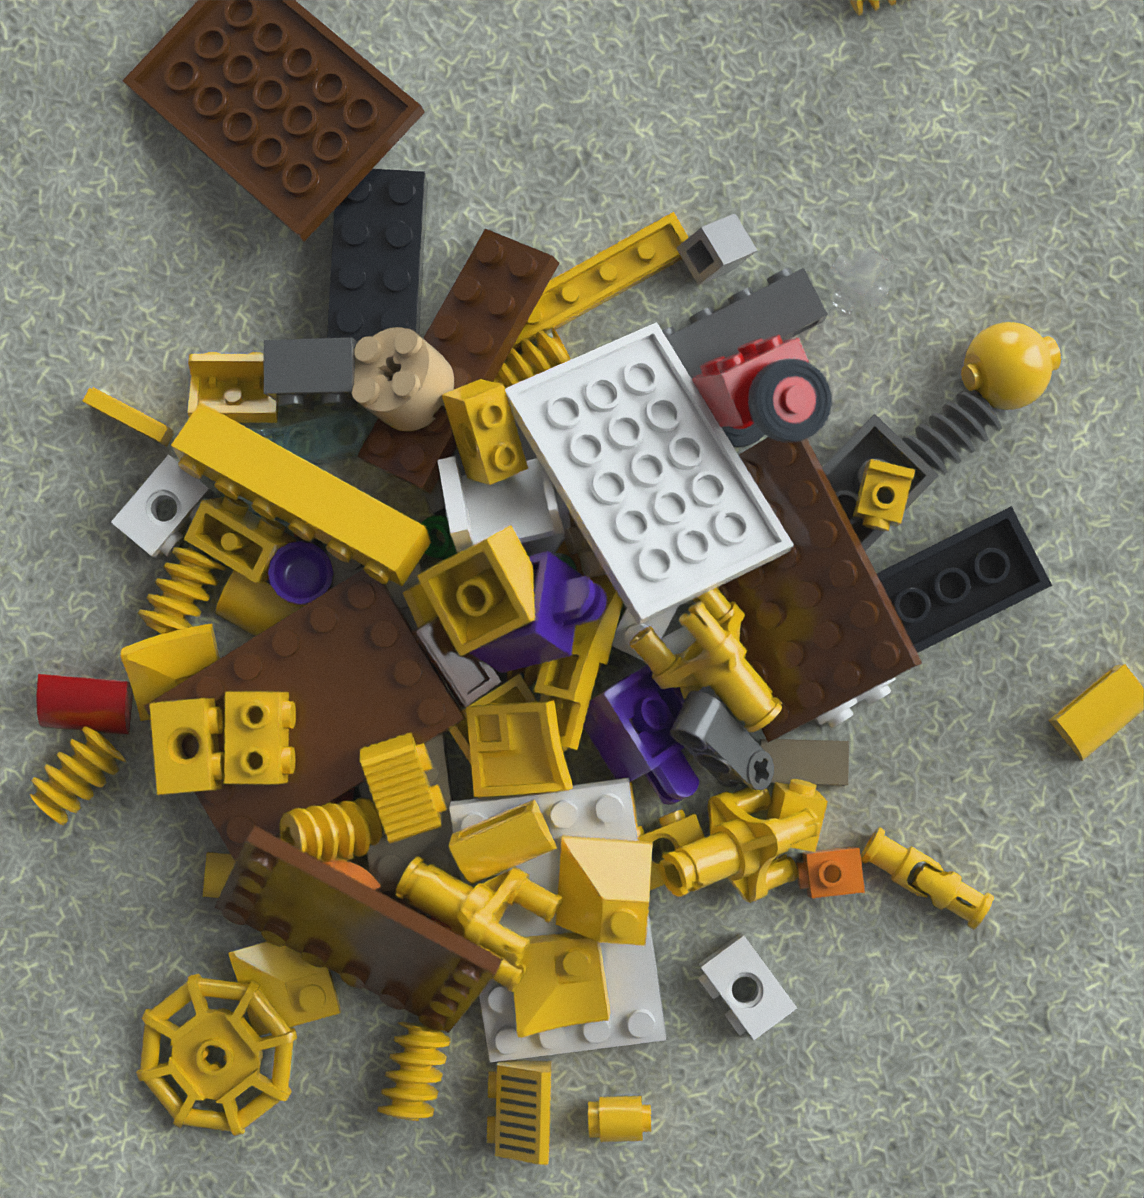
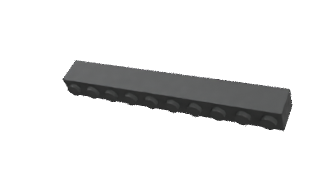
[422,268,828,515]

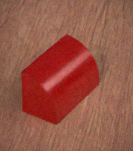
[36,674,133,735]

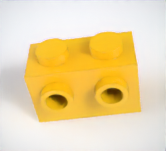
[184,495,297,583]
[224,692,296,784]

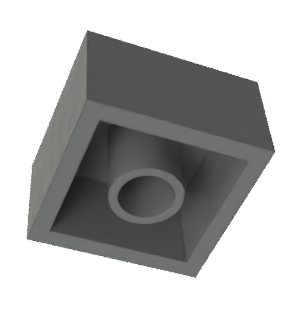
[264,338,360,413]

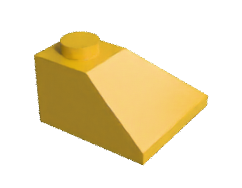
[555,835,652,946]

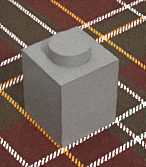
[676,214,757,285]

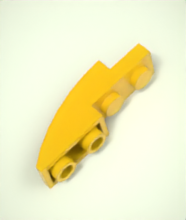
[534,573,623,750]

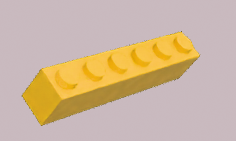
[171,402,431,586]

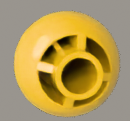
[961,322,1061,410]

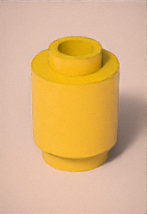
[588,1096,651,1142]

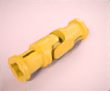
[861,827,994,930]

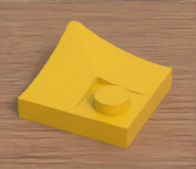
[120,624,220,721]
[466,701,573,797]
[514,932,611,1038]
[228,941,341,1036]

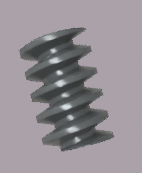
[902,390,1002,475]

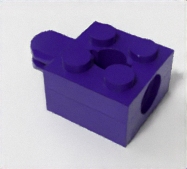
[469,551,607,673]
[583,664,699,805]

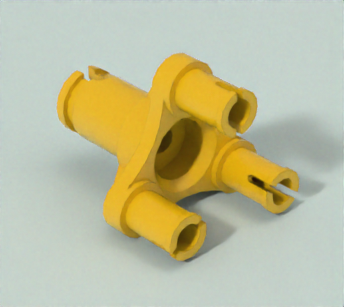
[629,587,782,733]
[659,787,820,903]
[396,856,563,992]

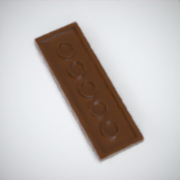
[357,228,559,494]

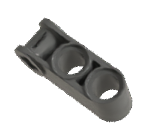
[670,691,774,790]

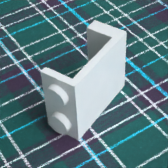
[438,456,569,553]

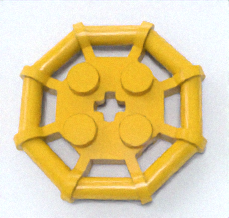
[136,973,297,1136]

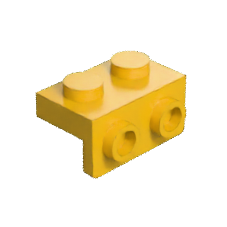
[187,352,279,423]

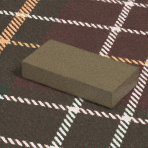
[760,739,849,785]

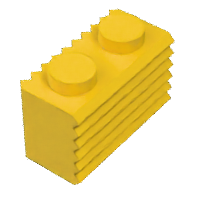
[360,733,447,844]

